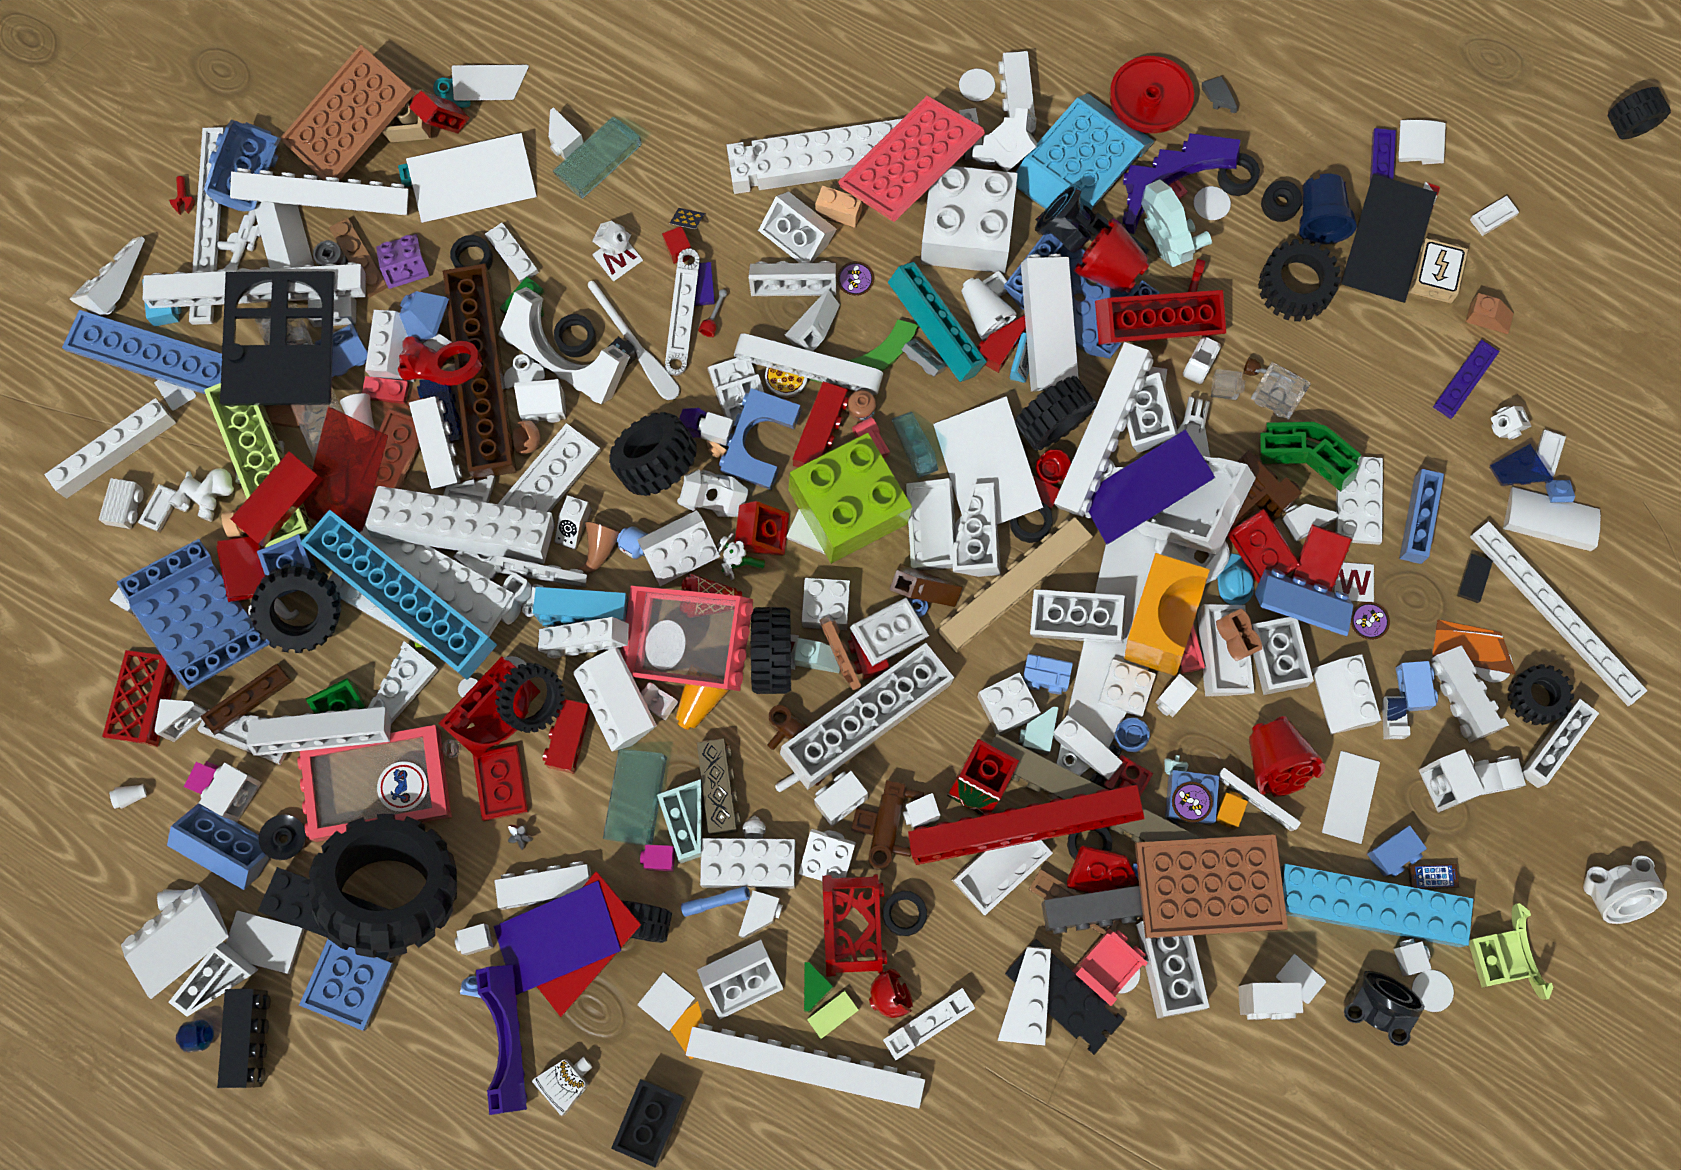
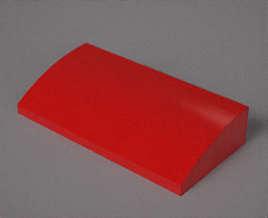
[230,451,323,547]

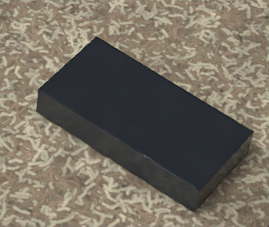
[1457,554,1493,603]

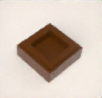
[851,807,878,836]

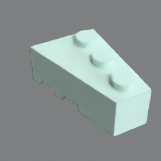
[657,779,703,863]

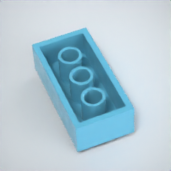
[533,587,629,628]

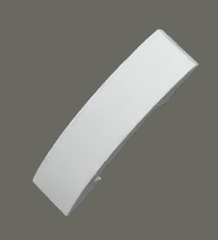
[883,988,975,1060]

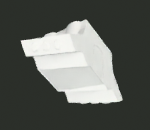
[972,108,1038,172]

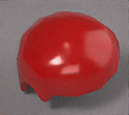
[1036,449,1071,484]

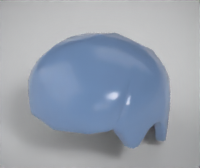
[1114,718,1150,752]

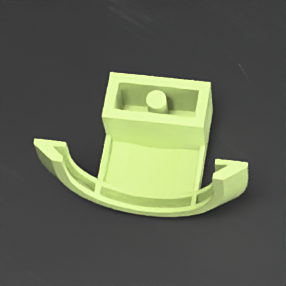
[1469,903,1553,1000]

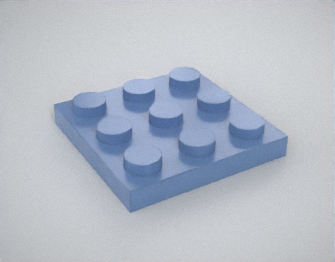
[299,939,394,1031]

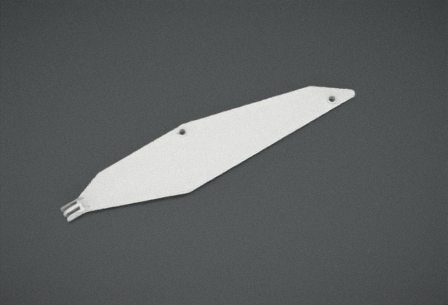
[1056,397,1210,776]

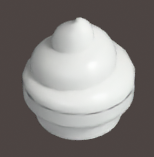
[743,815,766,839]

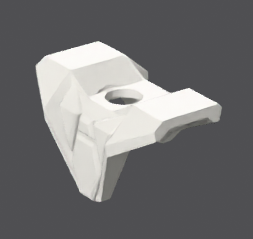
[677,469,748,517]

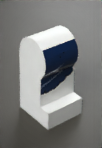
[1382,696,1410,739]

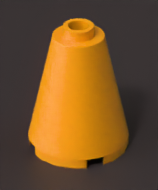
[675,664,729,730]

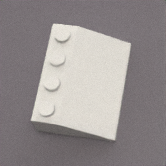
[121,884,229,999]

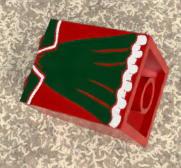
[947,739,1019,815]

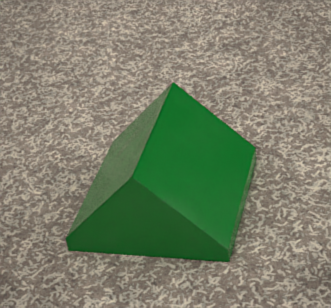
[306,678,367,714]
[804,962,834,1013]

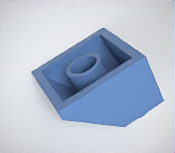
[399,291,449,342]

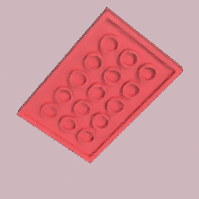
[838,96,985,222]

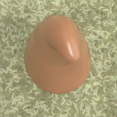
[578,522,620,574]

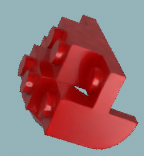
[438,656,541,759]

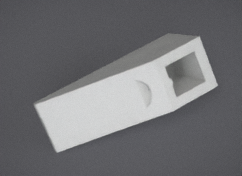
[785,289,840,352]

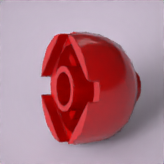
[869,968,913,1018]

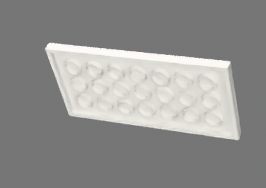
[328,525,515,651]

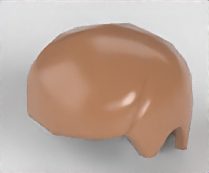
[513,420,541,454]

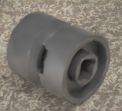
[313,240,348,266]

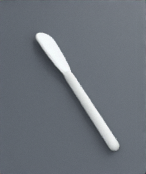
[588,281,680,400]

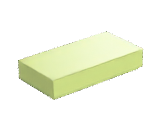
[807,991,859,1039]

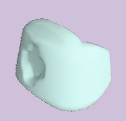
[1164,755,1189,775]

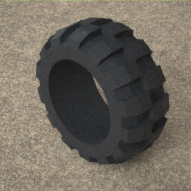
[308,814,457,958]

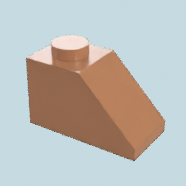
[1466,293,1514,334]

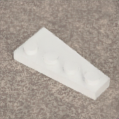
[367,641,439,724]
[197,709,287,765]
[998,946,1051,1045]

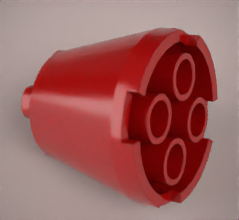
[1073,217,1149,293]
[1249,716,1325,797]

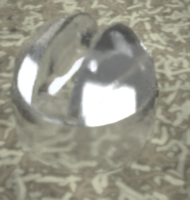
[442,739,461,758]

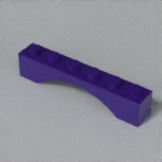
[476,965,527,1115]

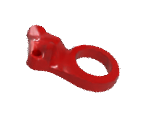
[398,336,482,386]

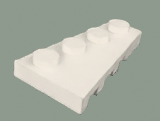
[495,556,587,587]

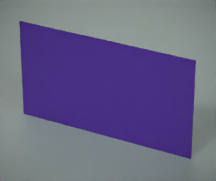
[1088,429,1216,545]
[493,881,621,995]

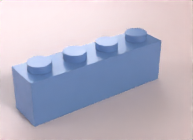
[1399,469,1444,564]

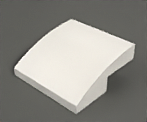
[1399,120,1446,165]

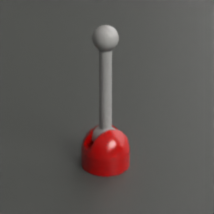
[698,289,727,337]

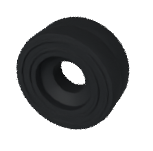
[1261,180,1302,222]

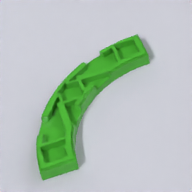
[810,319,918,383]

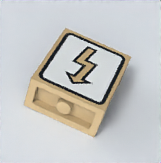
[1409,238,1468,303]

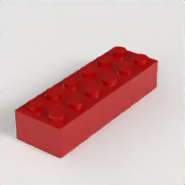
[1095,290,1226,345]

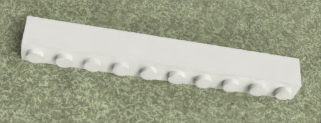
[143,262,366,308]
[686,1023,925,1109]

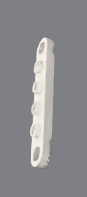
[665,249,699,376]

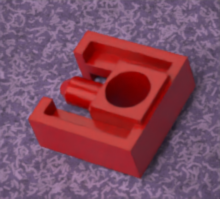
[1103,755,1154,797]

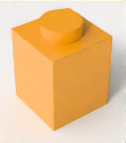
[1216,791,1248,830]

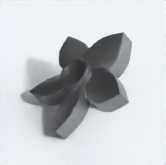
[508,824,533,850]

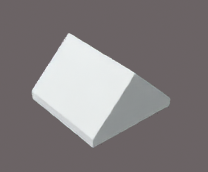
[155,699,208,742]

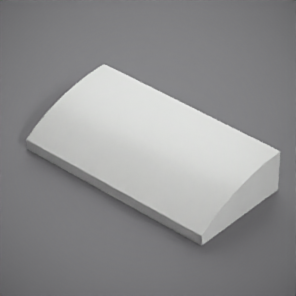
[906,478,956,570]
[1503,487,1600,551]
[1197,604,1254,696]
[952,840,1053,916]

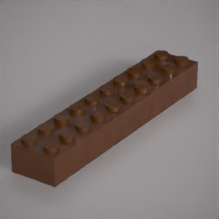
[443,264,517,480]

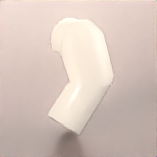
[522,584,543,617]

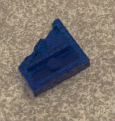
[1489,444,1553,486]

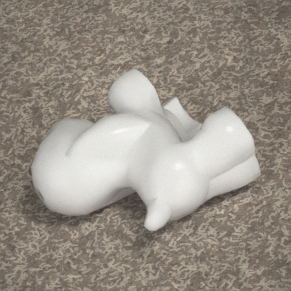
[169,468,234,522]

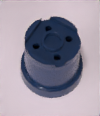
[1299,173,1357,245]

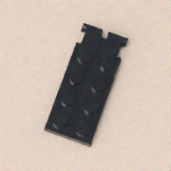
[1005,939,1125,1055]

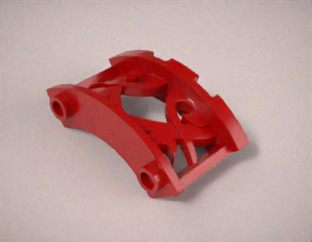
[822,874,887,977]

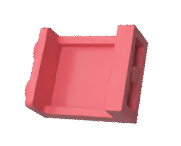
[1072,929,1148,1006]

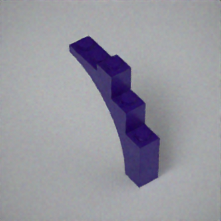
[1122,133,1241,234]

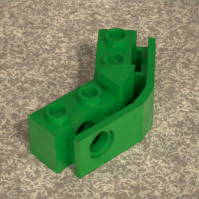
[1259,422,1362,492]

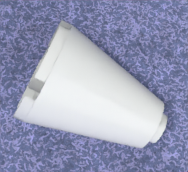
[961,278,1017,340]

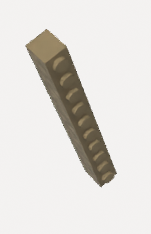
[990,734,1203,843]

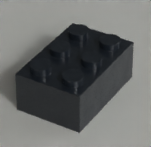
[611,1079,687,1168]

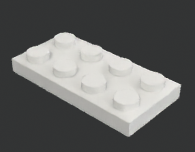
[1335,457,1383,545]

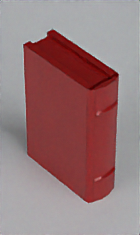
[1291,524,1353,592]
[216,537,265,602]

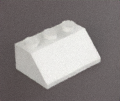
[758,192,837,263]
[365,310,415,382]
[1312,654,1381,735]
[697,940,783,1020]

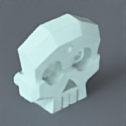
[1141,180,1212,267]

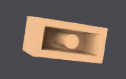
[815,186,862,228]

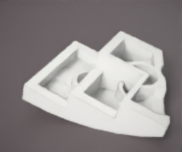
[707,358,764,427]

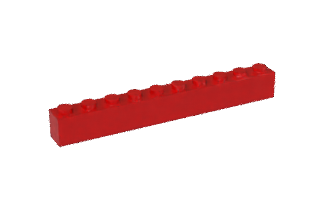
[908,784,1145,865]

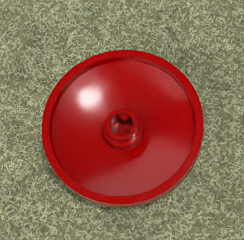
[1109,56,1194,133]

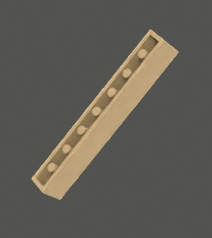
[939,517,1093,653]

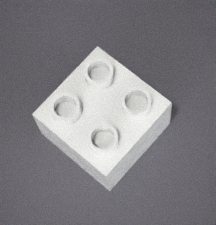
[921,166,1018,274]

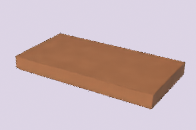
[354,408,420,495]

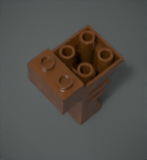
[1229,450,1302,532]

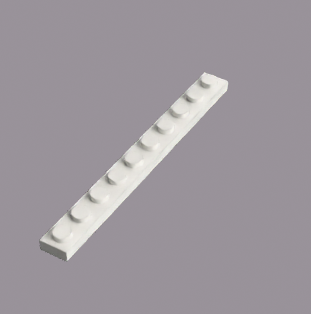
[189,127,225,325]
[1470,521,1648,706]

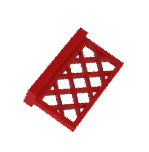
[102,650,176,747]

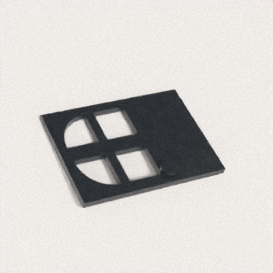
[220,271,335,406]

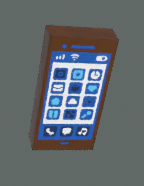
[1408,864,1459,889]

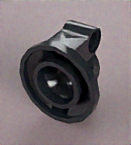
[1035,184,1096,253]
[1344,971,1425,1046]

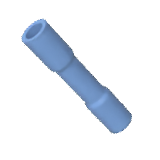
[681,886,750,917]

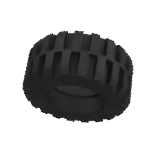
[609,412,697,496]
[250,563,342,653]
[751,607,791,694]

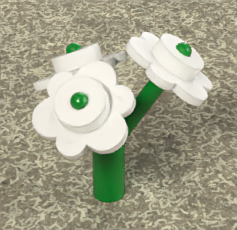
[717,533,765,580]

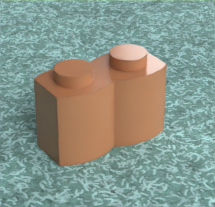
[1216,609,1262,661]

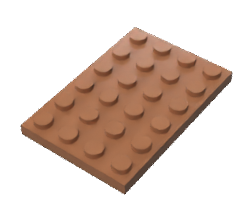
[281,45,415,181]
[1135,835,1288,939]

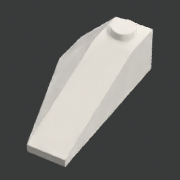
[70,236,145,315]
[952,483,1001,577]

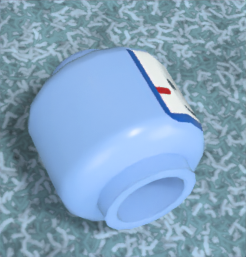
[617,526,648,559]

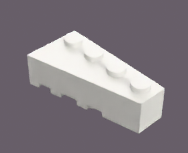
[1430,645,1509,743]

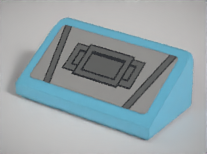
[1010,333,1029,383]

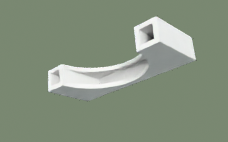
[498,287,630,404]

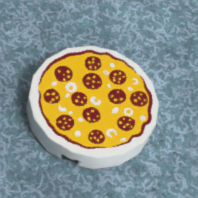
[765,367,808,398]

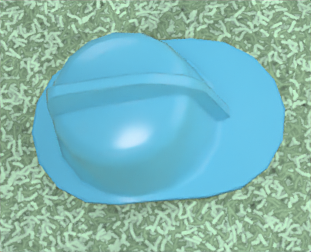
[1217,554,1254,605]

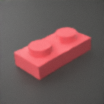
[362,376,410,404]
[1180,625,1205,674]

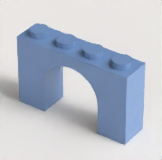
[719,388,802,490]

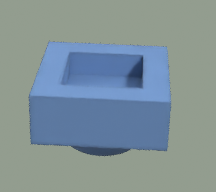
[1545,480,1575,503]

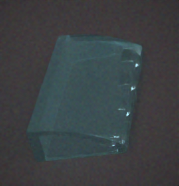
[553,117,642,199]
[603,749,667,846]

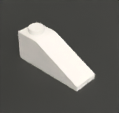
[1053,715,1123,780]

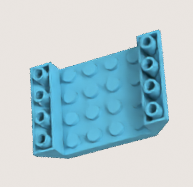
[1016,93,1154,210]

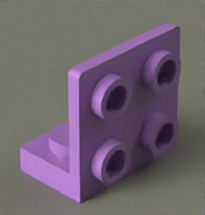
[376,234,429,289]

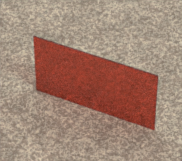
[303,406,388,533]

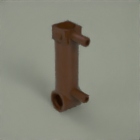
[767,705,835,786]
[869,780,924,870]

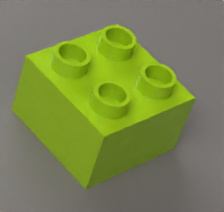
[788,433,912,564]

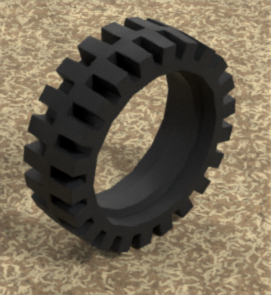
[495,663,565,733]

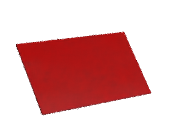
[537,871,641,1017]

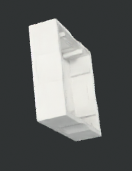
[1136,456,1256,555]

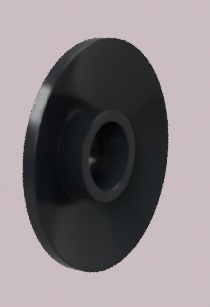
[259,815,306,860]

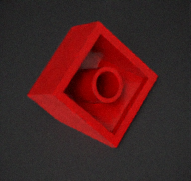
[735,501,789,556]

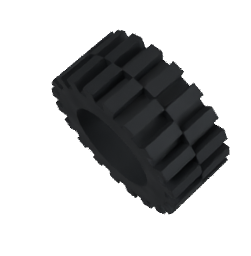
[1258,239,1341,322]
[1015,376,1097,451]

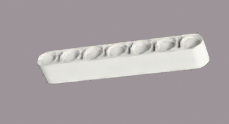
[734,334,883,395]

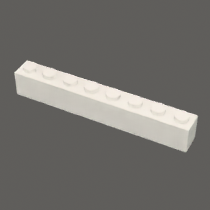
[230,168,409,215]
[1054,342,1153,517]

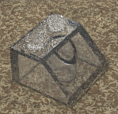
[1251,362,1311,419]

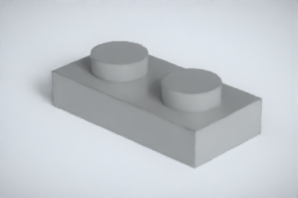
[902,338,948,377]

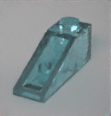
[892,412,938,478]

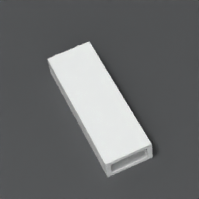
[1021,254,1079,392]

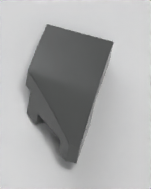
[1202,76,1237,113]

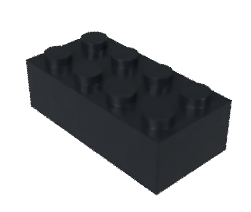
[217,989,271,1088]

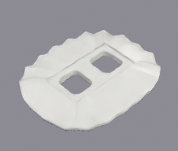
[1154,538,1230,584]

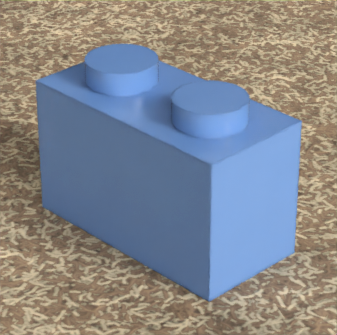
[1367,825,1427,877]

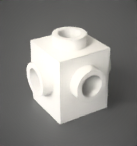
[592,221,631,255]
[1491,406,1531,440]

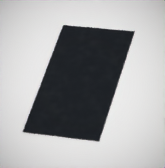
[1341,174,1437,303]

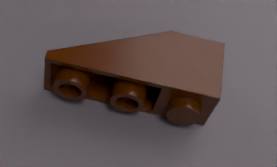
[889,563,963,607]

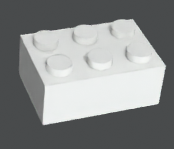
[1126,372,1178,453]
[637,510,720,586]
[1252,617,1314,695]
[1419,749,1485,812]
[1238,983,1303,1020]

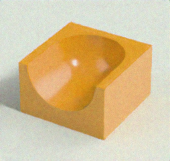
[1124,553,1210,676]

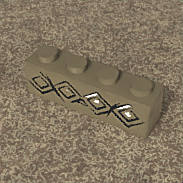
[697,738,741,836]

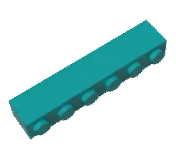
[888,262,987,382]

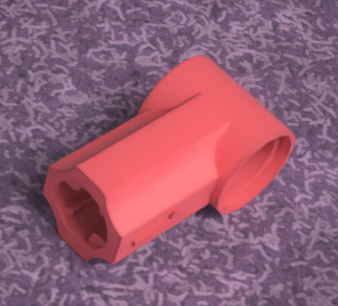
[852,417,890,459]

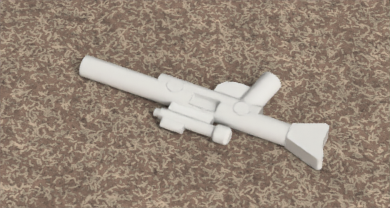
[217,201,261,271]

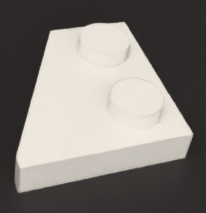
[443,475,495,503]

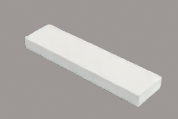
[1216,768,1301,831]

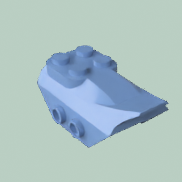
[204,119,281,212]

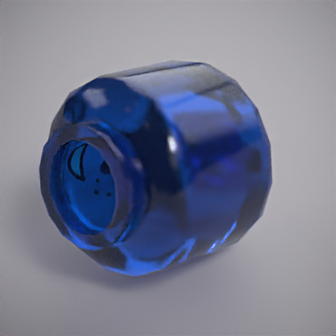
[176,1020,214,1053]

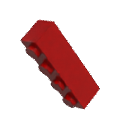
[792,381,849,468]

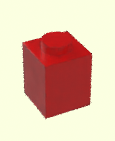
[662,226,693,264]

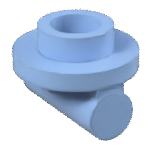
[460,976,481,998]

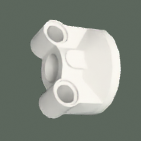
[1583,856,1667,924]

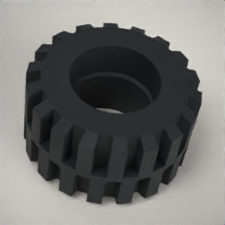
[1607,87,1671,140]
[1507,664,1574,725]
[621,900,672,943]

